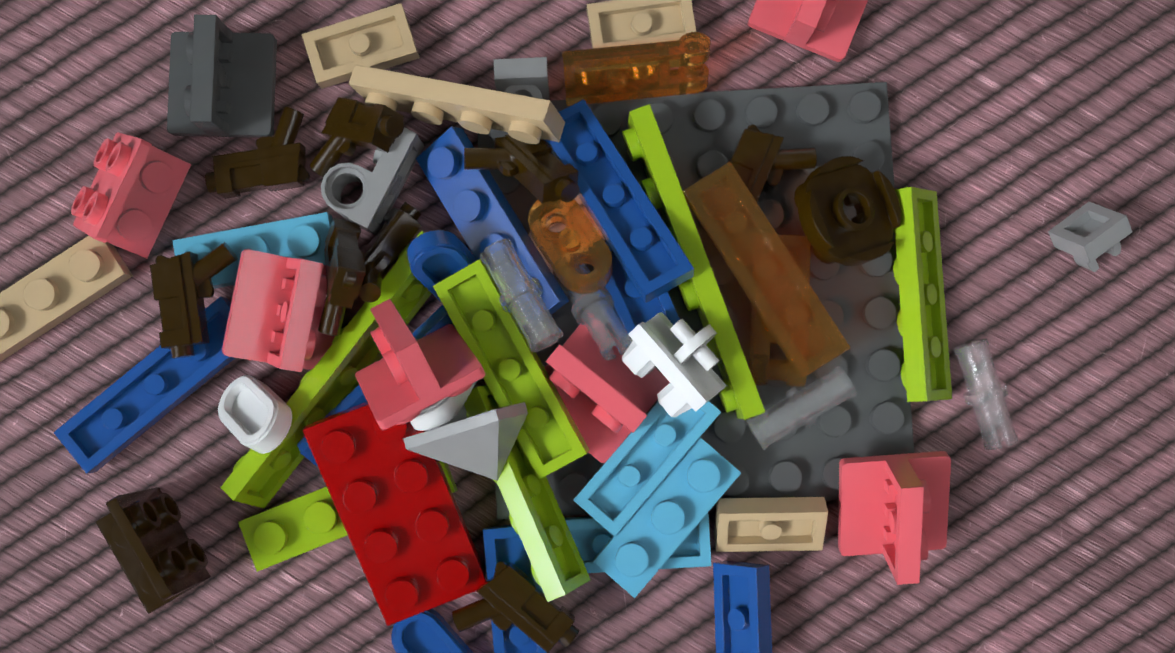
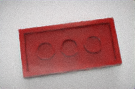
[302,402,487,626]

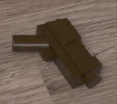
[310,97,405,177]
[205,107,310,199]
[710,124,817,226]
[464,134,579,203]
[359,202,422,302]
[318,218,366,336]
[150,242,238,359]
[452,561,580,653]

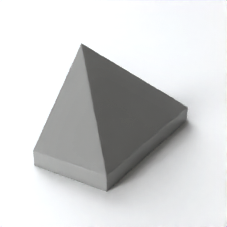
[403,402,528,481]

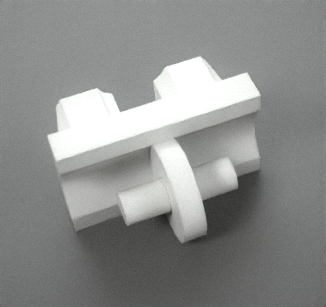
[622,312,727,418]

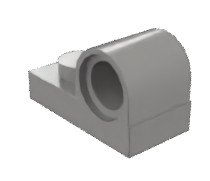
[321,127,424,235]

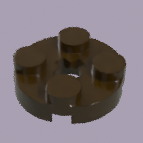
[794,156,902,266]

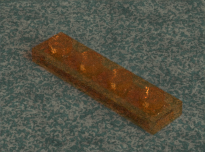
[683,162,850,378]

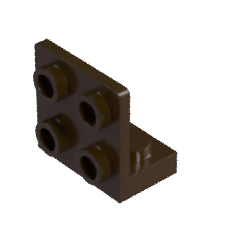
[96,487,211,614]

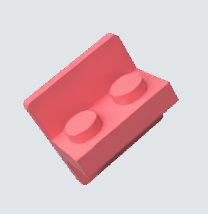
[748,0,868,62]
[71,132,191,259]
[222,249,335,372]
[355,299,486,430]
[545,316,670,463]
[838,451,951,585]

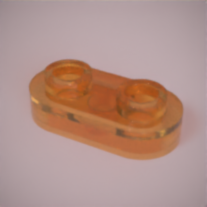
[528,199,612,294]

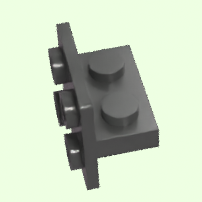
[167,14,277,138]

